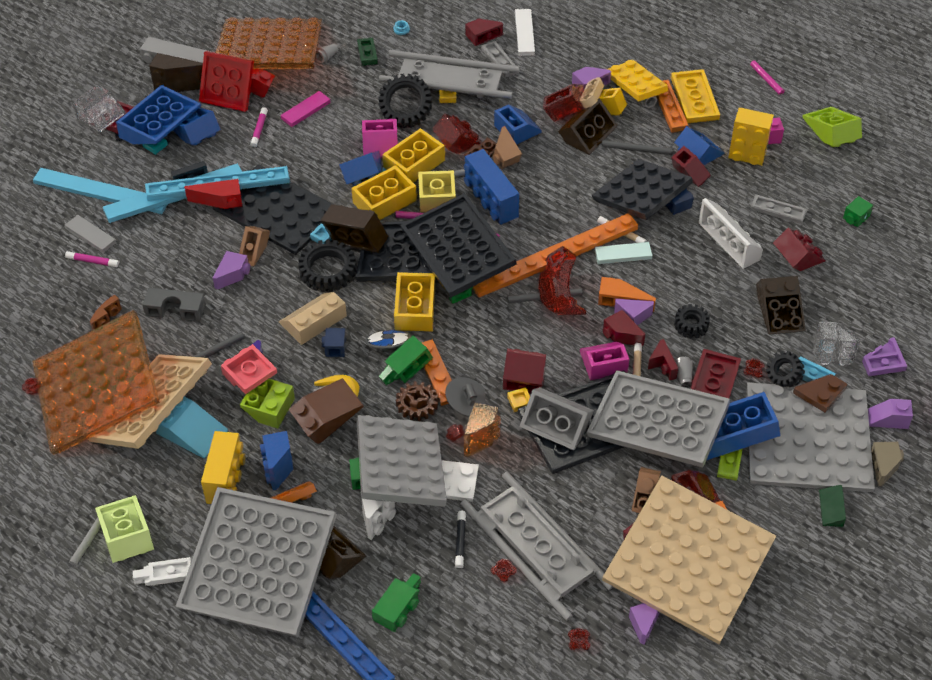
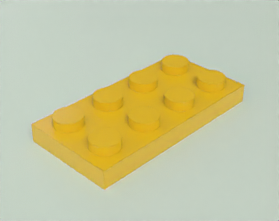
[608,60,668,101]
[671,69,720,123]

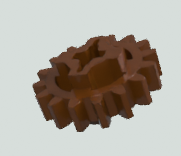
[396,381,439,421]

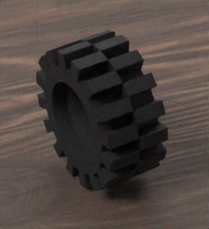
[674,304,710,339]
[766,351,805,387]

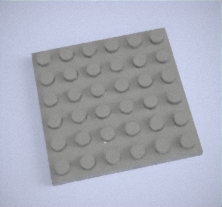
[747,383,875,492]
[175,487,337,637]

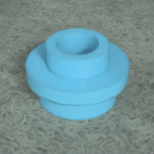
[394,20,410,35]

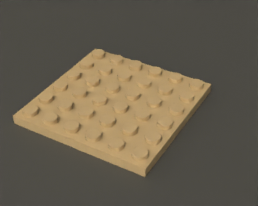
[602,476,776,644]

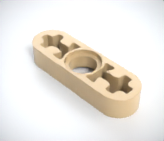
[580,77,604,108]

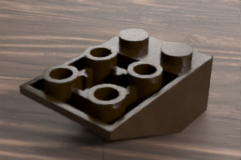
[756,276,806,334]

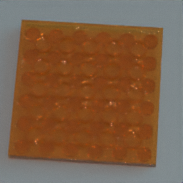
[215,17,322,69]
[32,310,160,455]

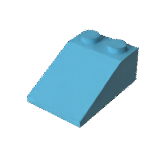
[156,397,228,459]

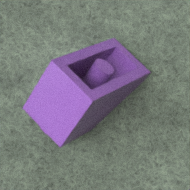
[572,67,611,92]
[213,251,251,289]
[868,399,913,429]

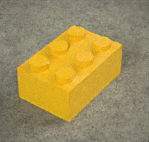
[728,107,774,165]
[382,128,445,183]
[352,166,417,220]
[394,273,435,331]
[201,431,246,504]

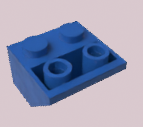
[494,104,542,145]
[260,431,293,491]

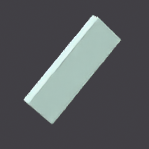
[595,242,652,264]

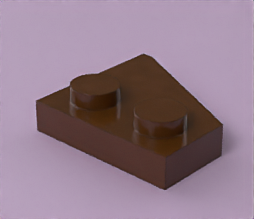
[793,374,848,413]

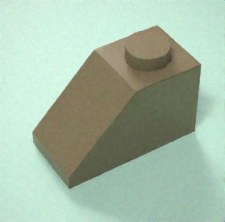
[871,442,904,486]

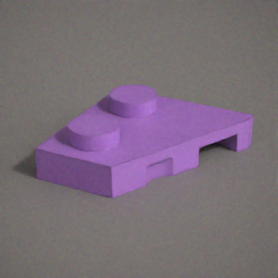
[862,337,907,376]

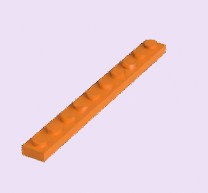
[472,213,638,297]

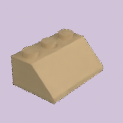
[279,292,347,345]

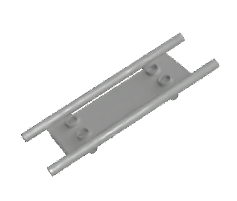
[379,50,520,99]
[460,472,614,621]

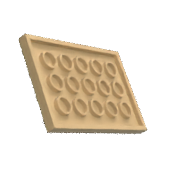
[85,354,212,449]

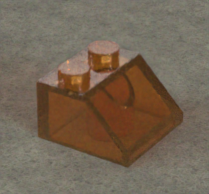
[464,402,501,457]

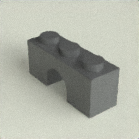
[142,288,206,322]

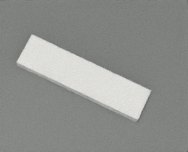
[515,9,535,56]

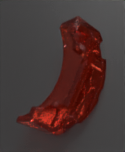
[538,246,587,315]

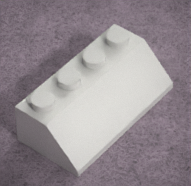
[699,198,763,269]

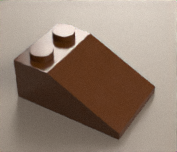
[289,378,364,444]

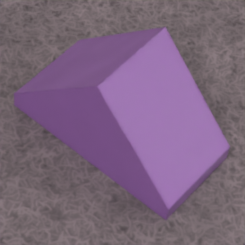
[614,299,654,325]
[629,603,660,645]

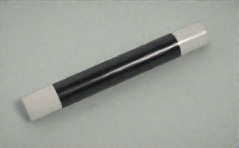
[455,511,466,568]

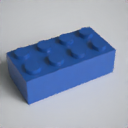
[464,149,519,225]
[707,392,781,460]

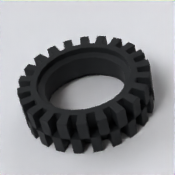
[378,74,432,128]
[298,240,356,292]

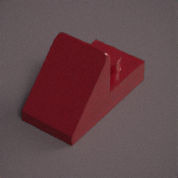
[648,339,678,381]

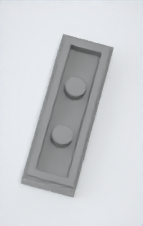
[481,41,517,78]
[750,194,807,224]
[65,215,116,253]

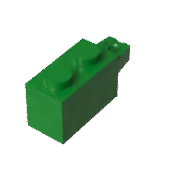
[379,335,433,386]
[372,573,421,632]

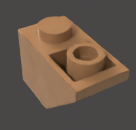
[631,467,661,513]

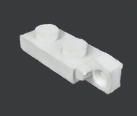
[133,557,192,586]

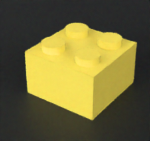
[418,171,456,213]

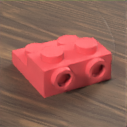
[221,344,277,394]

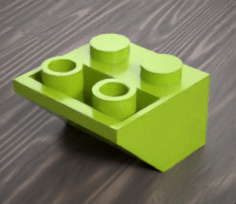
[240,379,295,429]

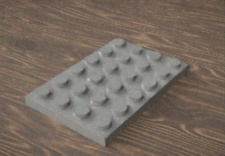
[587,370,730,468]
[357,415,447,507]

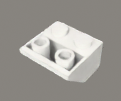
[362,499,396,540]

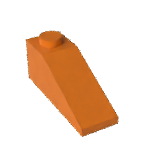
[598,277,656,312]

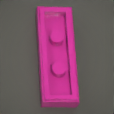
[281,91,331,127]

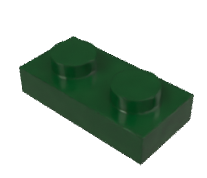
[357,38,378,66]

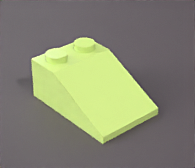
[95,495,154,563]

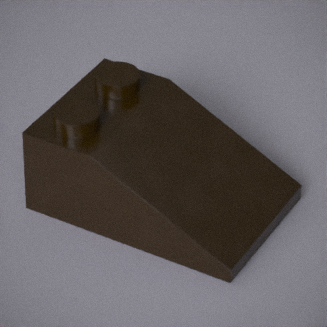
[149,53,203,92]

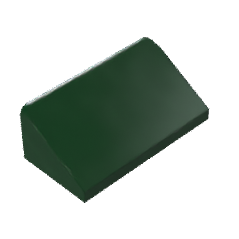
[819,485,846,527]

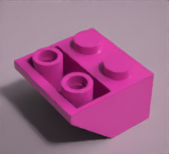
[362,119,398,159]
[580,342,629,381]

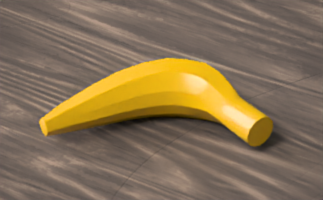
[314,375,359,397]

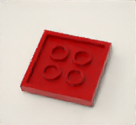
[199,51,254,112]

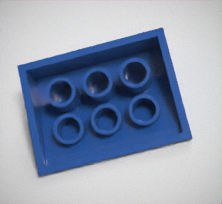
[116,85,201,144]

